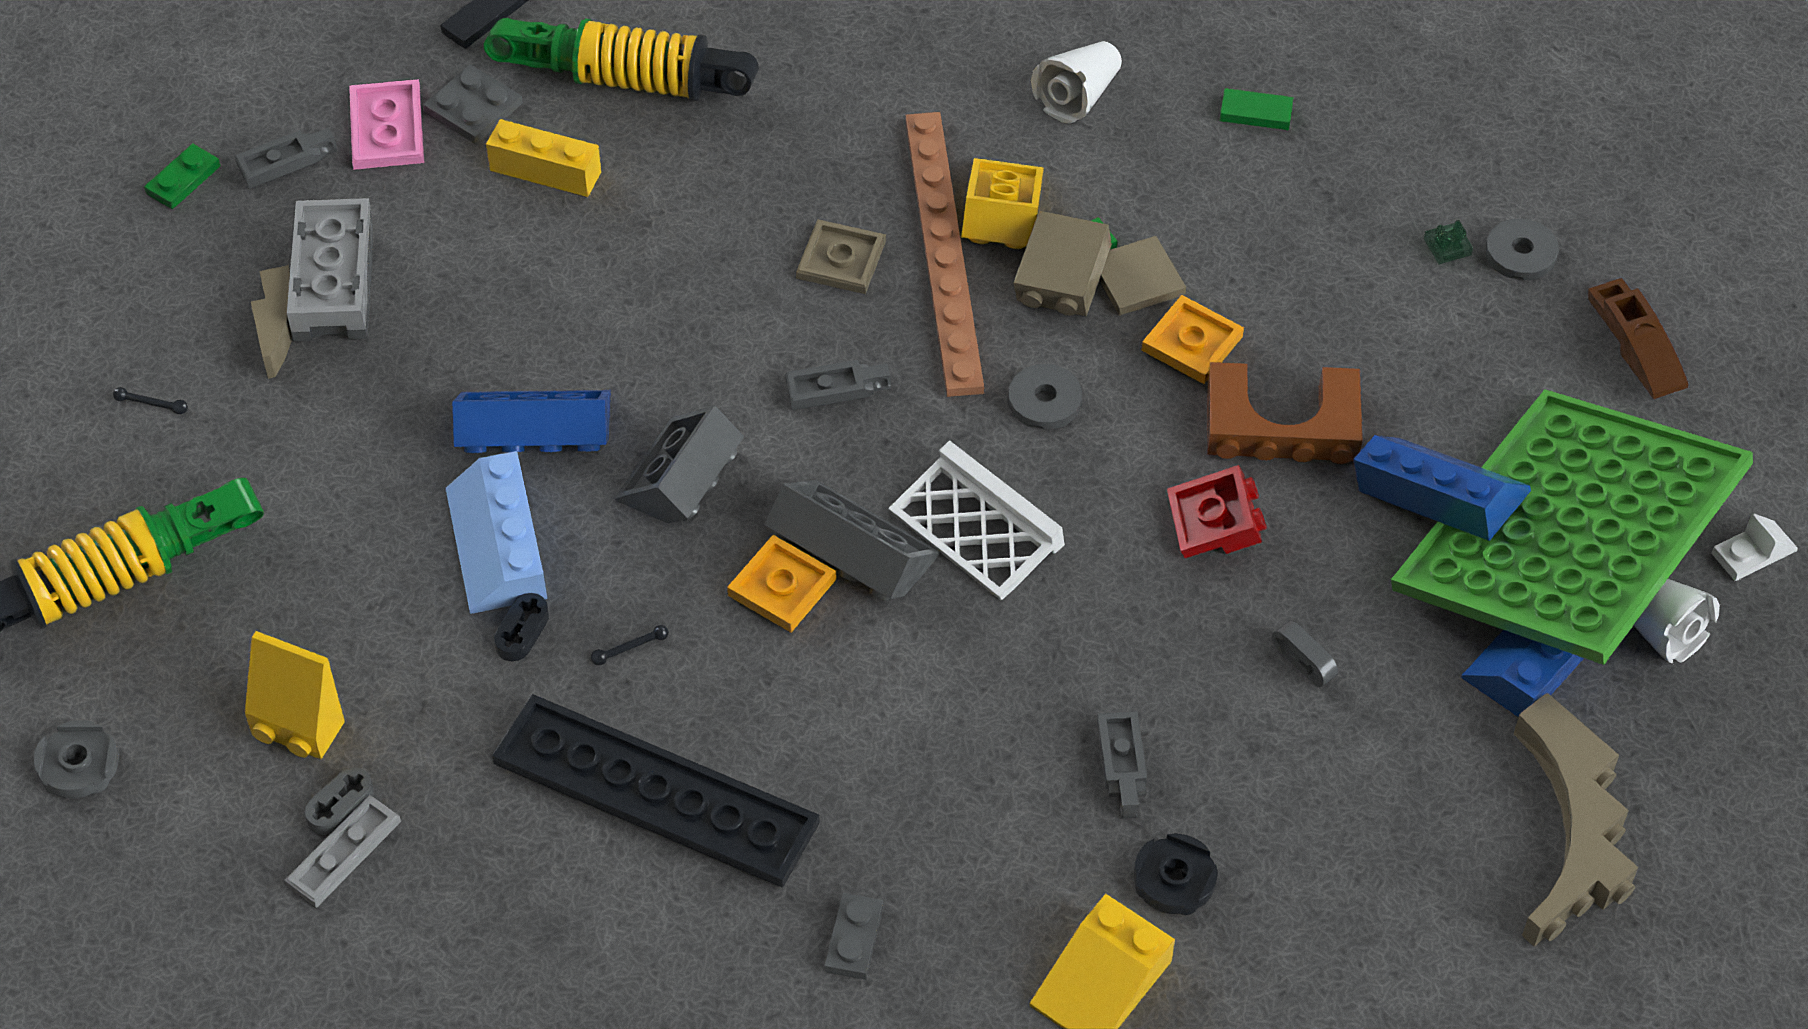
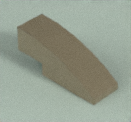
[251,265,292,379]

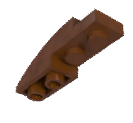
[1588,278,1688,399]

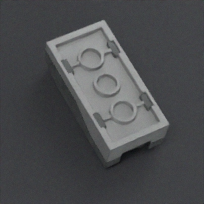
[287,198,373,341]

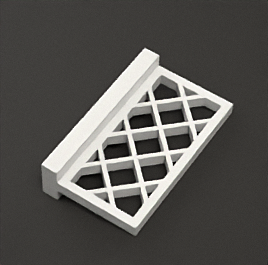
[888,440,1065,600]

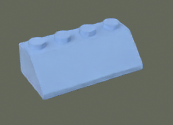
[446,451,547,614]

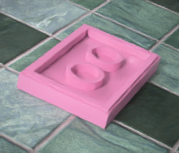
[349,79,424,170]

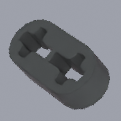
[1272,621,1338,687]
[305,767,374,835]

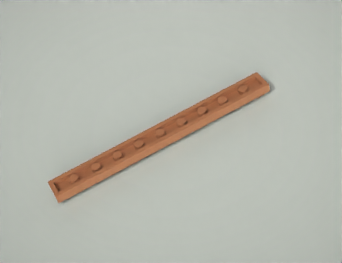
[906,112,984,397]

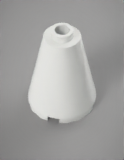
[1031,41,1122,124]
[1634,579,1720,663]

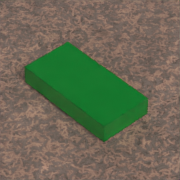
[1220,88,1294,130]

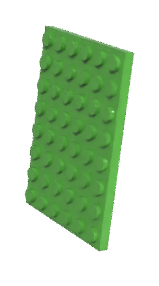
[1391,389,1753,665]

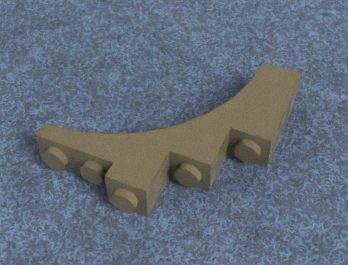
[1513,693,1638,947]

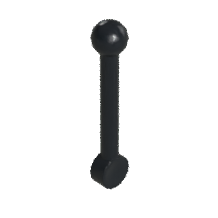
[113,387,188,414]
[591,625,669,665]

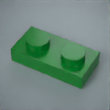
[144,143,221,210]

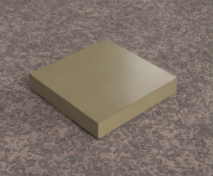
[796,219,886,294]
[1099,236,1186,316]

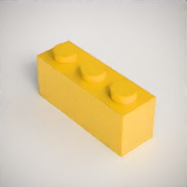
[486,119,601,197]

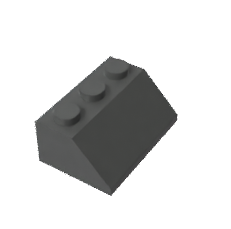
[614,405,744,523]

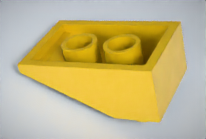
[961,158,1044,249]
[245,631,345,759]
[1029,894,1175,1029]

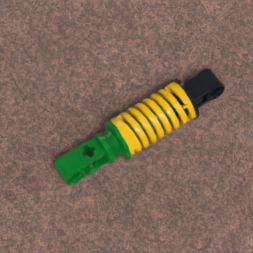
[484,18,759,101]
[0,478,264,632]

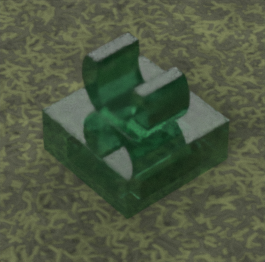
[1424,220,1473,264]

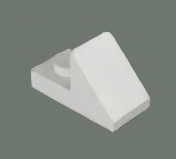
[1711,514,1798,581]

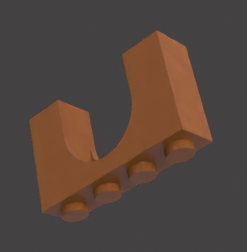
[1207,362,1363,464]

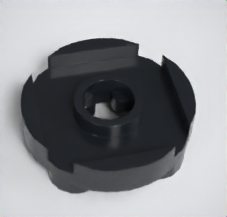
[1134,833,1218,915]

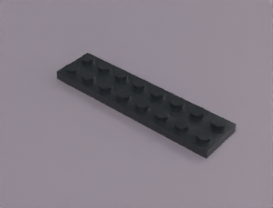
[492,694,820,888]

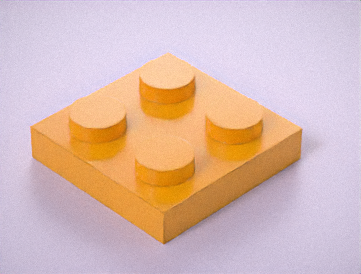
[1141,295,1244,384]
[727,535,836,633]

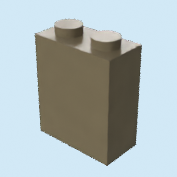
[1013,211,1112,316]

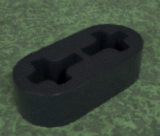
[494,593,549,662]

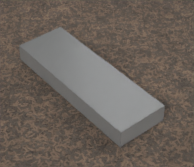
[284,794,401,908]

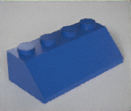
[452,390,611,453]
[1353,435,1531,541]
[1461,630,1584,717]

